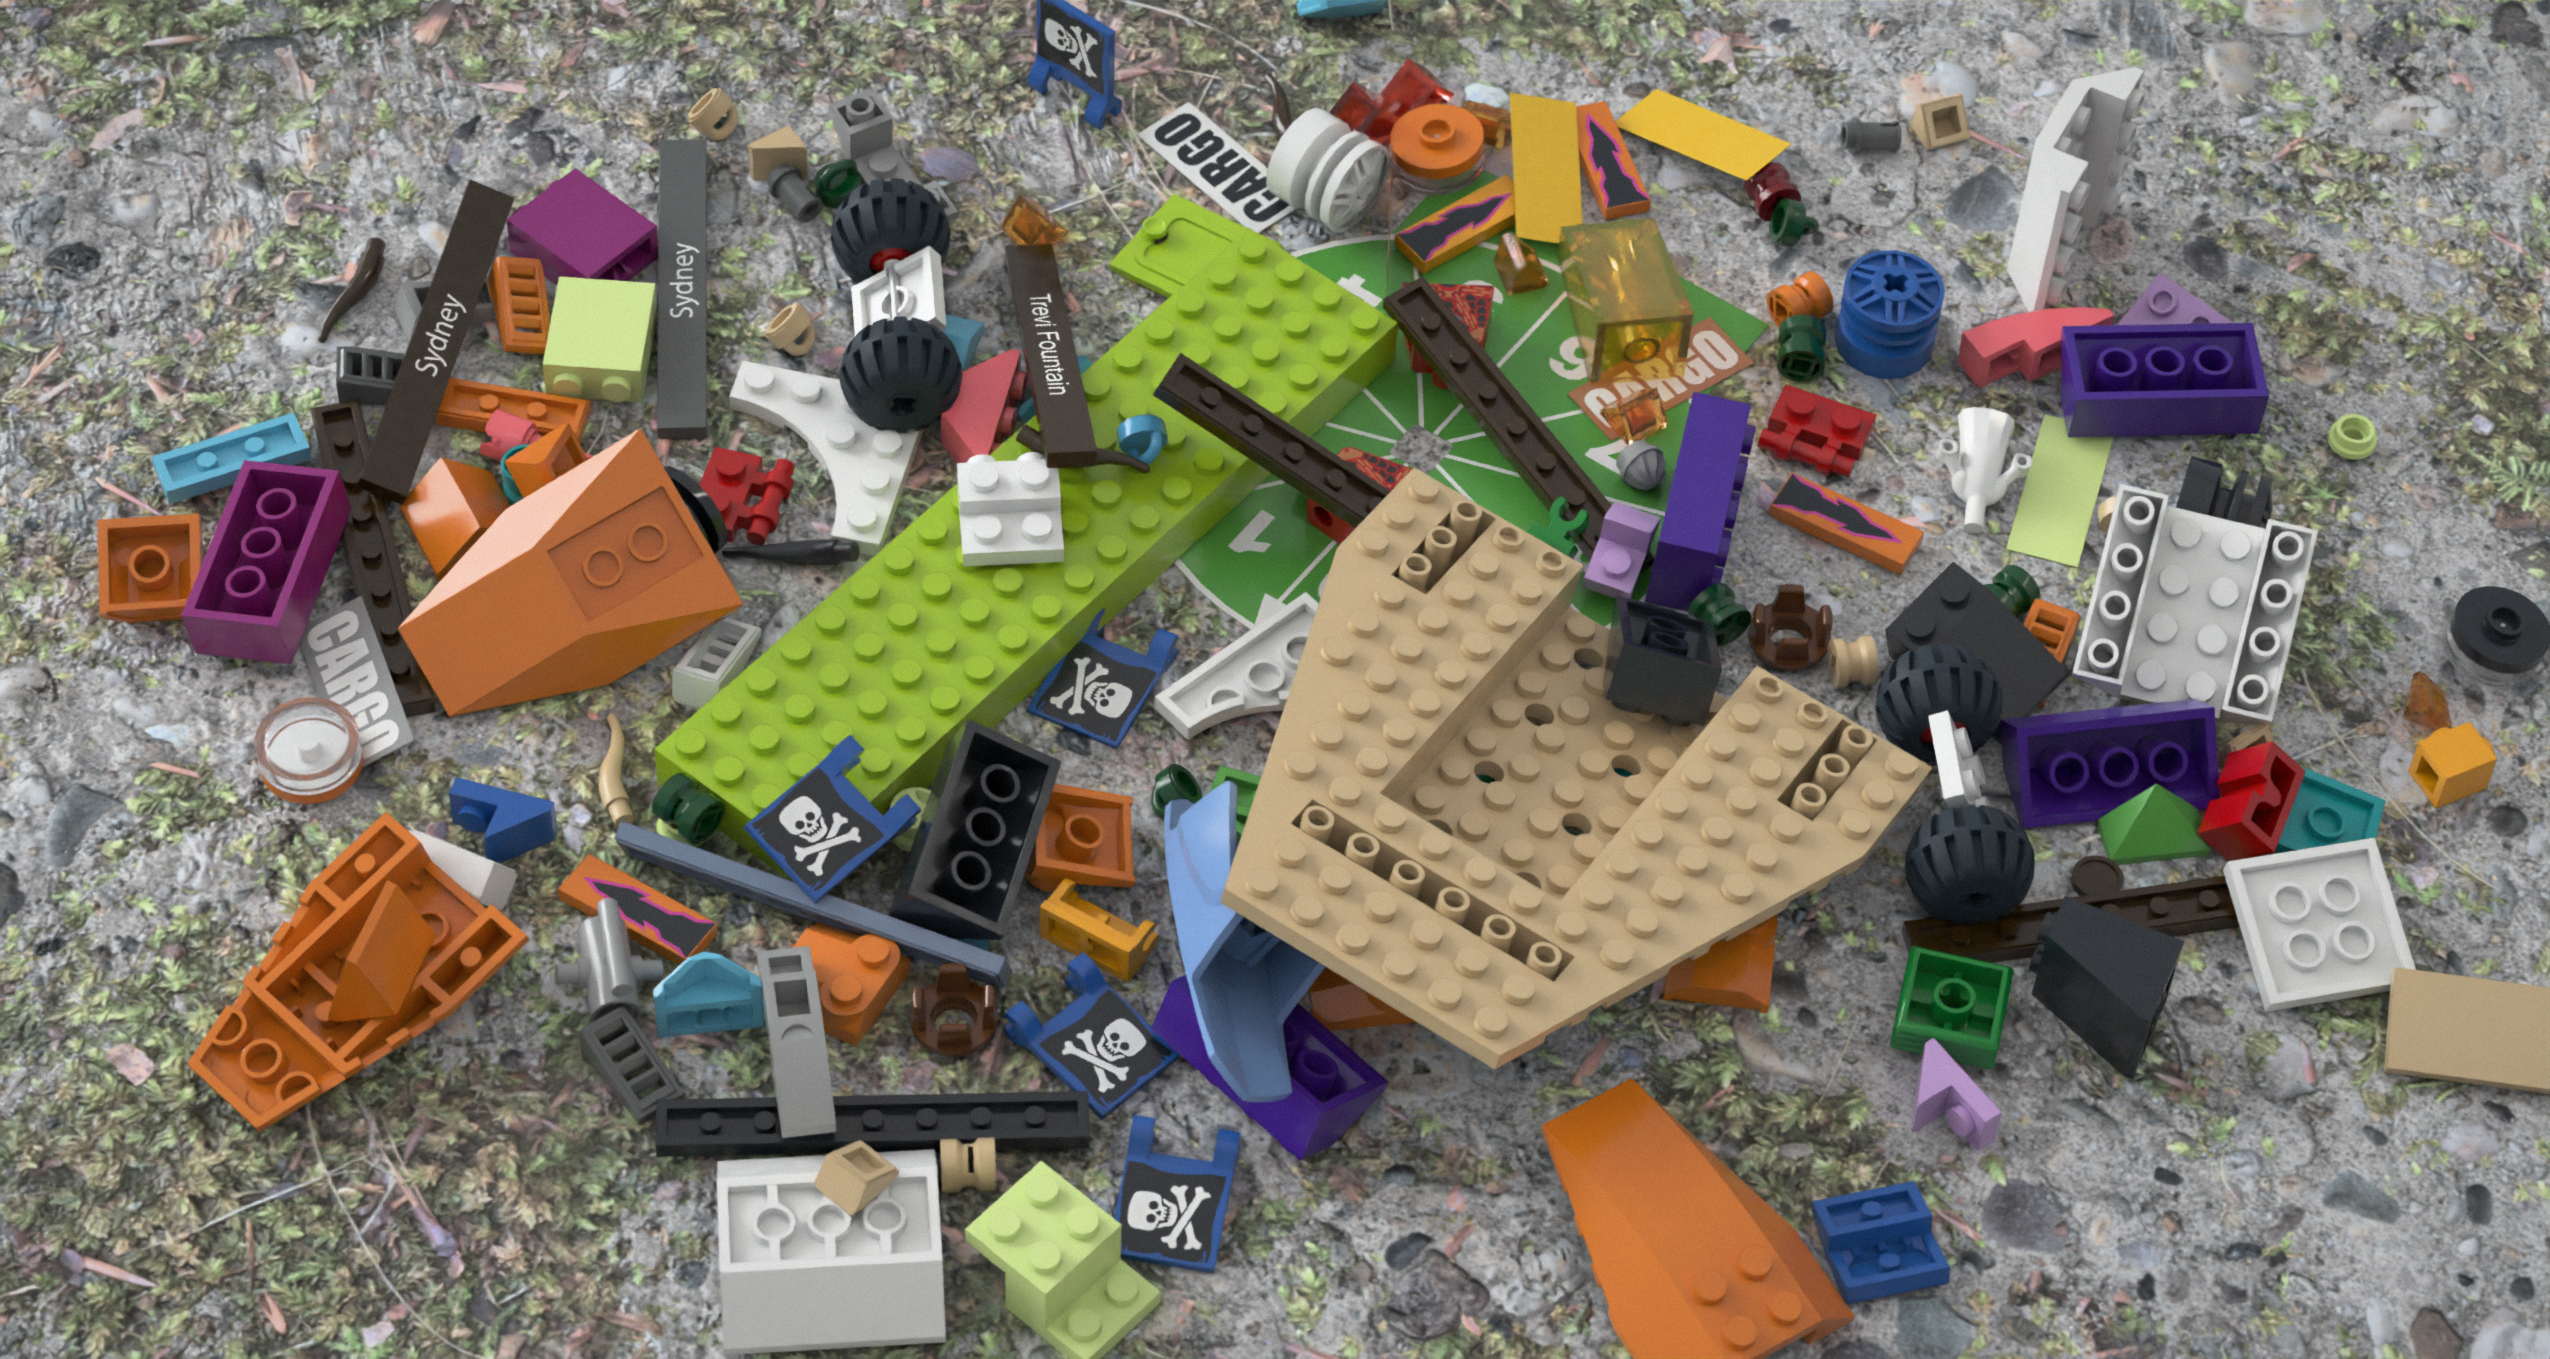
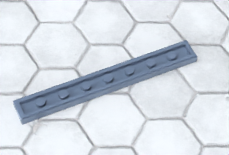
[614,821,1013,989]

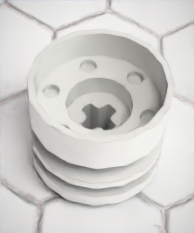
[1266,107,1390,233]

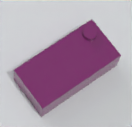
[181,460,351,664]

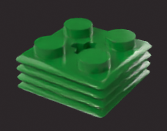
[1890,946,2014,1069]

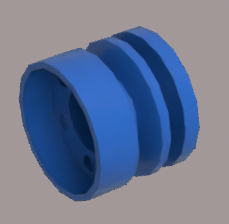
[1834,250,1945,379]

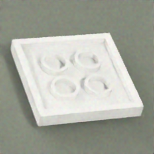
[2223,838,2416,1012]

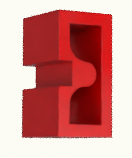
[2197,741,2306,861]

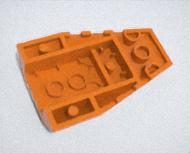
[187,812,529,1132]
[1541,1078,1855,1359]

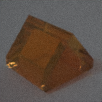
[1463,100,1511,149]
[1001,194,1068,245]
[1493,232,1548,295]
[1600,388,1668,445]

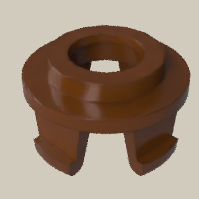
[1748,584,1833,671]
[910,963,998,1057]

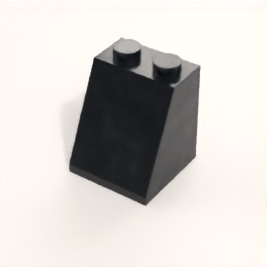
[2028,896,2185,1079]

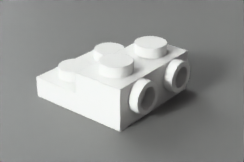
[957,452,1064,567]

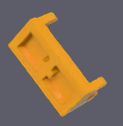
[1039,878,1159,983]

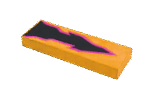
[1394,174,1516,274]

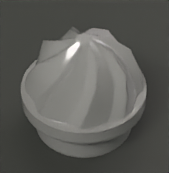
[1616,440,1666,491]

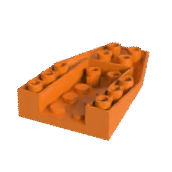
[398,428,743,717]

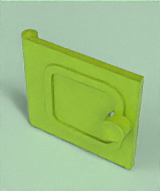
[1109,194,1284,298]

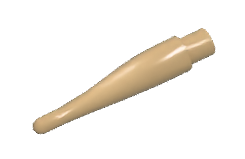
[598,713,634,828]

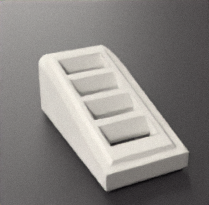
[672,618,761,709]
[409,829,518,910]

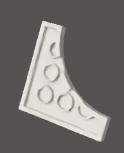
[729,361,924,556]
[1154,592,1319,740]

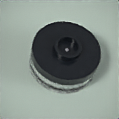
[2442,586,2550,688]

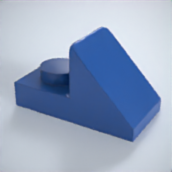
[449,777,558,864]

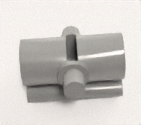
[554,898,663,1022]

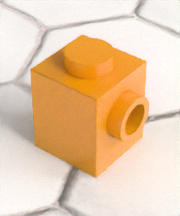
[2408,721,2498,808]

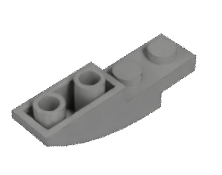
[757,946,836,1138]

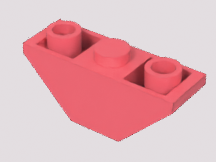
[941,349,1028,463]

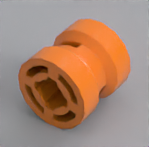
[1767,271,1834,327]

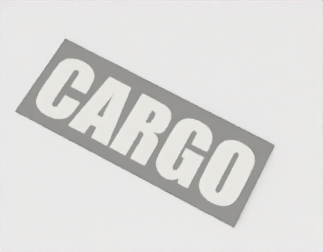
[299,596,415,768]

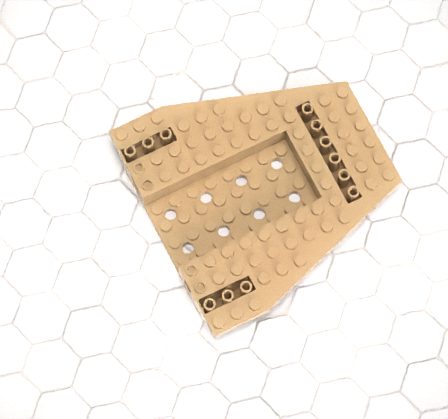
[1220,467,1933,1069]

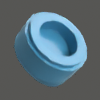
[1117,414,1168,465]

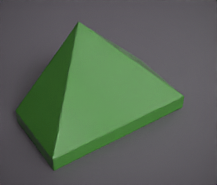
[2097,784,2210,865]

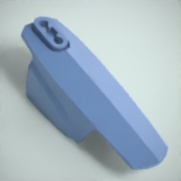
[1164,780,1325,1102]

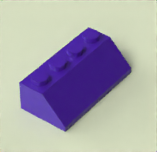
[2061,323,2269,437]
[2000,699,2220,828]
[1151,975,1389,1161]

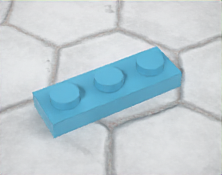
[151,412,312,504]

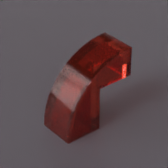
[1329,58,1454,146]

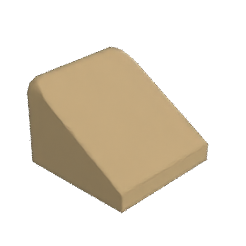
[748,125,808,181]
[815,1140,900,1215]

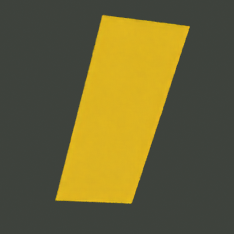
[1615,88,1791,181]
[1510,92,1584,247]

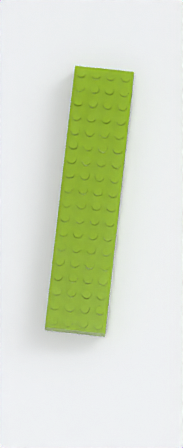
[654,228,1398,882]

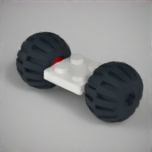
[831,178,962,433]
[1875,644,2035,925]

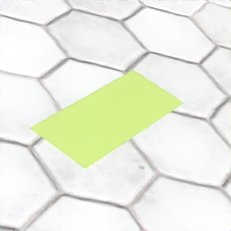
[2006,414,2114,568]

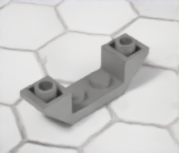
[828,88,958,221]

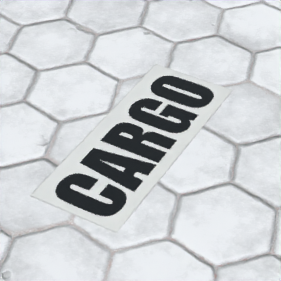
[1137,102,1297,233]

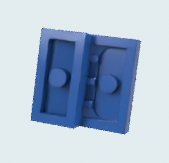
[1811,1181,1950,1304]

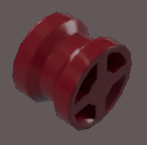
[1744,162,1801,222]

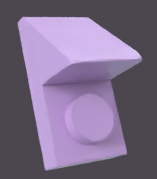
[1582,502,1661,599]
[1911,1038,2002,1151]

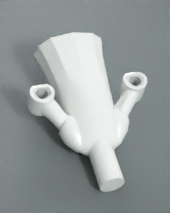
[1935,407,2033,534]

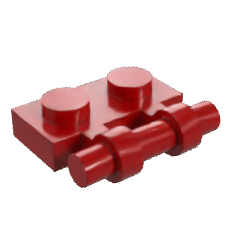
[1757,384,1876,478]
[699,446,795,545]

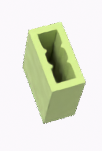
[543,277,658,403]

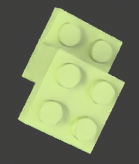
[965,1161,1161,1359]

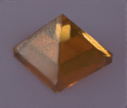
[2403,671,2453,731]

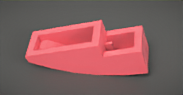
[1958,307,2114,388]

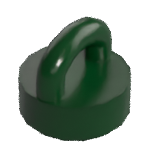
[815,159,862,208]
[1769,198,1820,247]
[1151,764,1203,820]

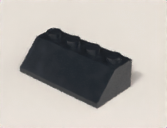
[888,719,1062,940]

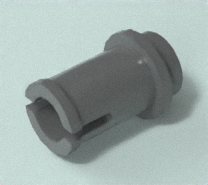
[1840,117,1902,154]
[767,164,823,223]

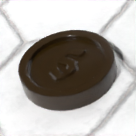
[2071,855,2124,896]

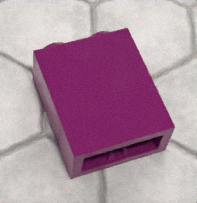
[507,168,658,285]

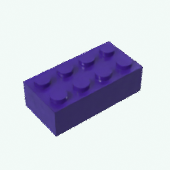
[1645,392,1756,612]

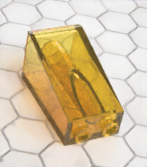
[1557,218,1693,386]

